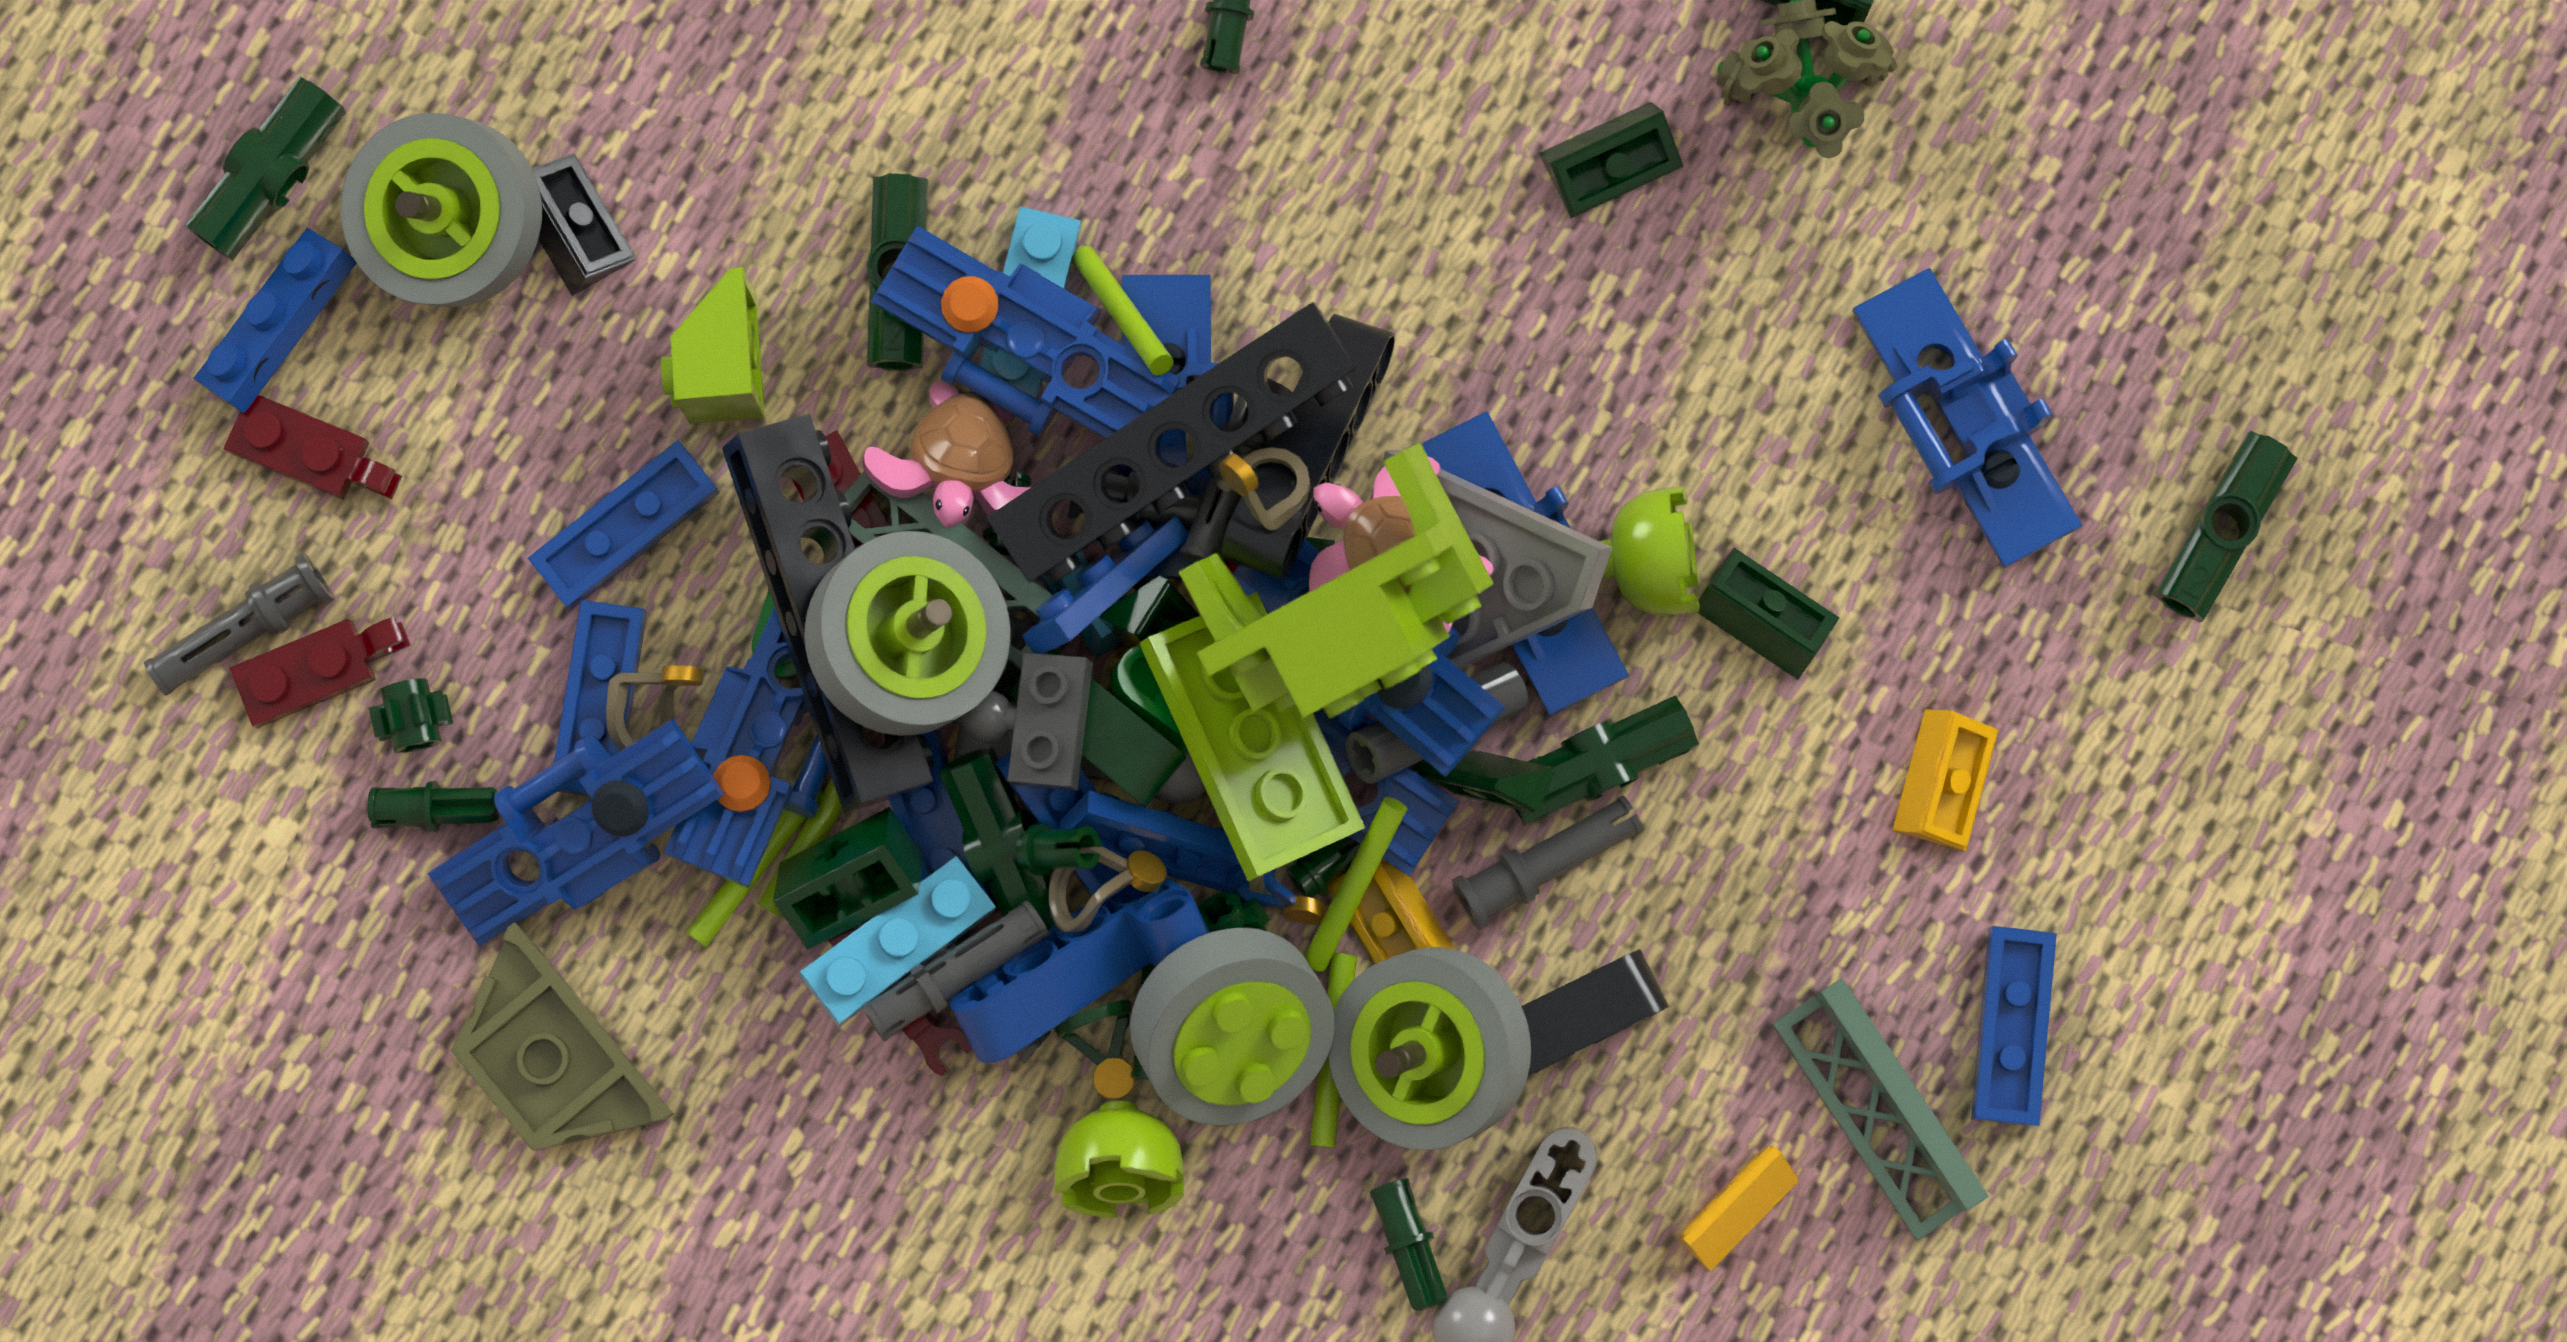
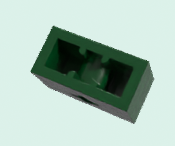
[773,807,923,950]

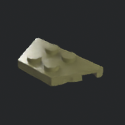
[451,922,674,1151]

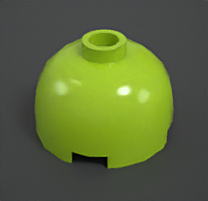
[1599,486,1699,615]
[1055,1101,1184,1218]

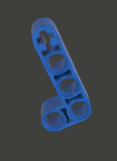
[949,877,1210,1063]

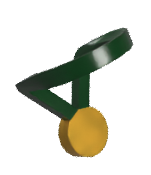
[1053,999,1135,1100]

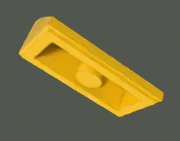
[1892,709,1999,851]
[1327,860,1455,964]
[1678,1146,1798,1271]

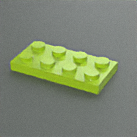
[1139,592,1365,881]

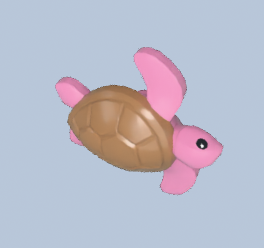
[863,381,1031,529]
[1309,456,1494,633]

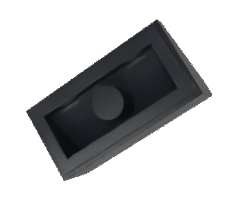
[532,154,637,296]

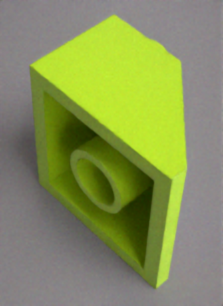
[661,267,765,424]

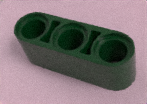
[1005,648,1187,808]

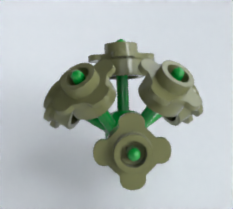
[1716,0,1897,158]

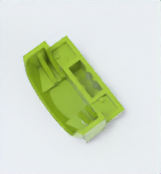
[1179,442,1494,718]

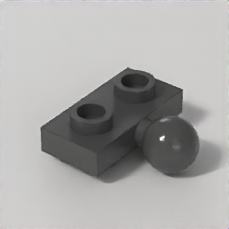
[961,653,1093,791]

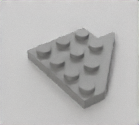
[1370,449,1612,669]

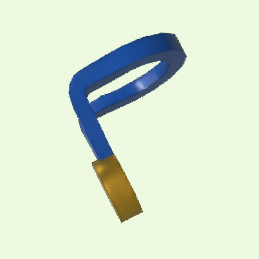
[1232,869,1327,925]

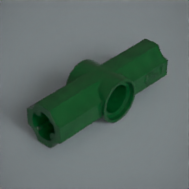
[185,76,346,261]
[867,173,929,371]
[2153,431,2298,622]
[1515,695,1699,826]
[939,747,1056,930]

